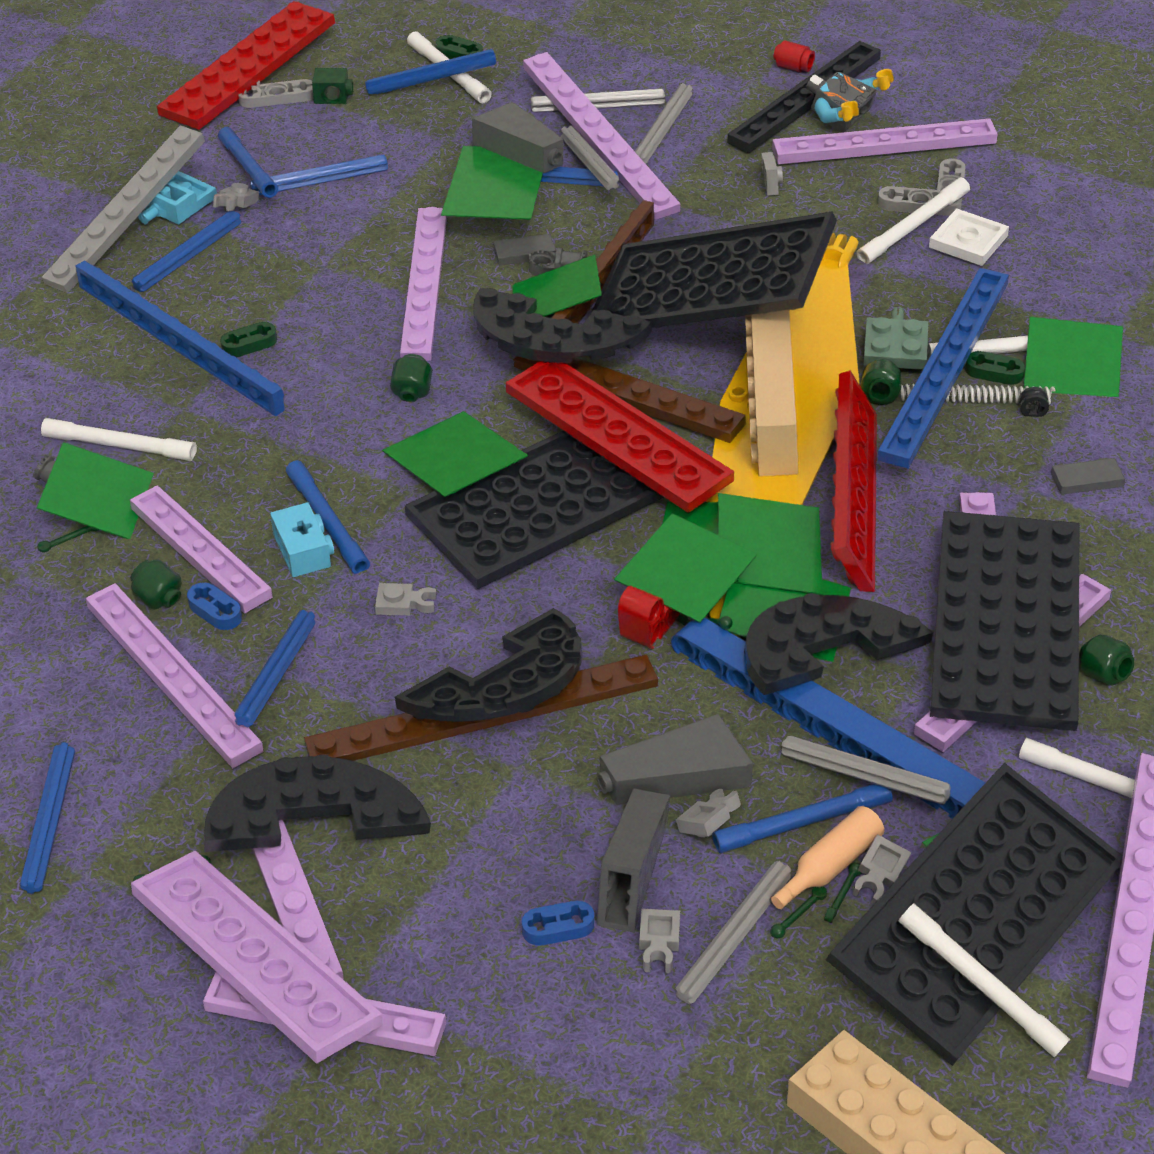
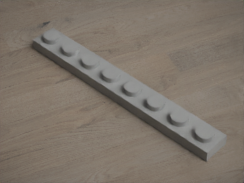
[41,125,205,293]

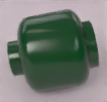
[390,354,433,402]
[860,359,902,405]
[130,559,182,609]
[1079,634,1134,685]

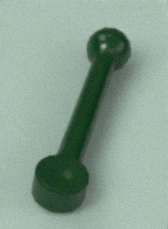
[37,526,99,552]
[678,614,733,630]
[824,862,862,923]
[770,887,827,939]

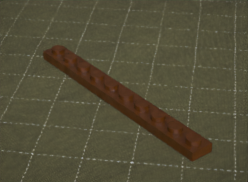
[304,654,658,761]

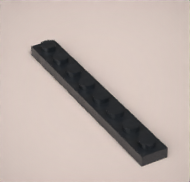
[727,41,881,153]

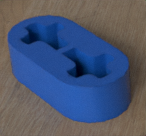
[187,583,242,630]
[522,901,594,946]

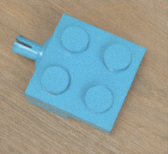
[138,171,217,225]

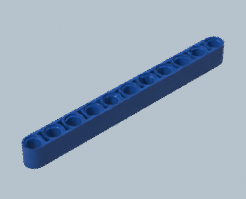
[671,618,986,819]

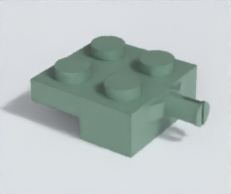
[863,307,928,369]

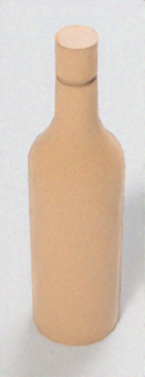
[771,806,884,909]

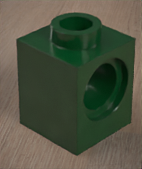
[312,68,353,104]

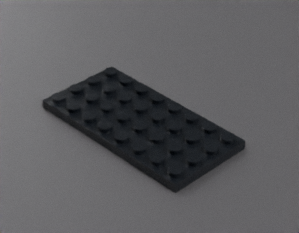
[591,211,837,328]
[405,430,664,589]
[930,511,1080,731]
[826,762,1123,1066]

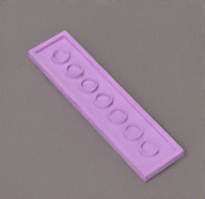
[131,851,382,1064]

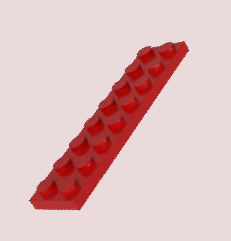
[157,1,335,130]
[506,361,734,513]
[831,370,877,592]

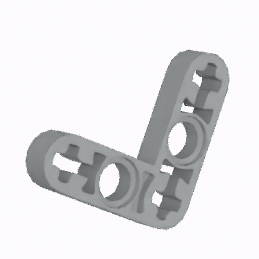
[238,79,314,108]
[878,158,965,216]

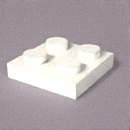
[929,208,1009,266]

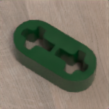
[436,35,483,59]
[220,322,277,357]
[965,351,1025,385]

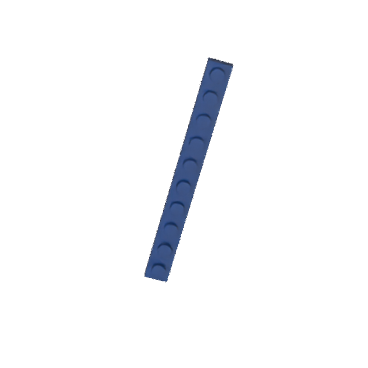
[75,260,285,416]
[878,268,1009,469]

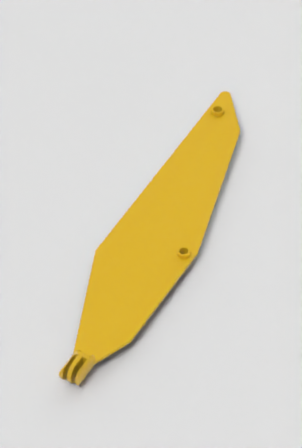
[706,233,859,637]

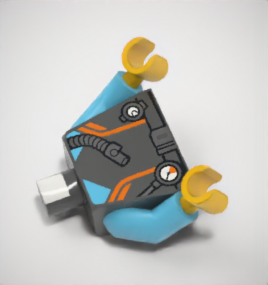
[806,69,894,133]

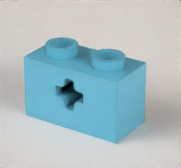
[270,502,334,577]

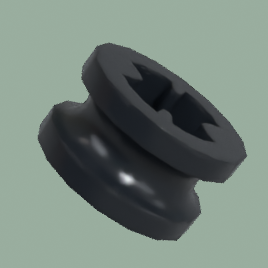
[1019,387,1049,417]

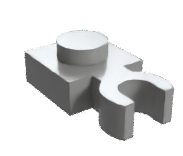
[761,152,783,196]
[213,183,259,211]
[375,583,437,616]
[676,789,741,837]
[853,834,911,904]
[639,909,680,973]

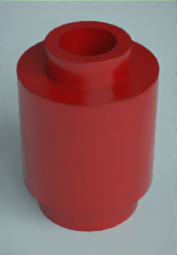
[773,40,815,73]

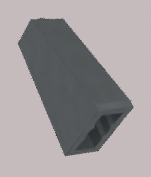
[472,102,564,174]
[597,714,753,805]
[597,789,670,933]

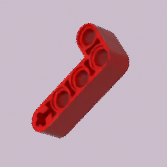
[618,585,680,649]

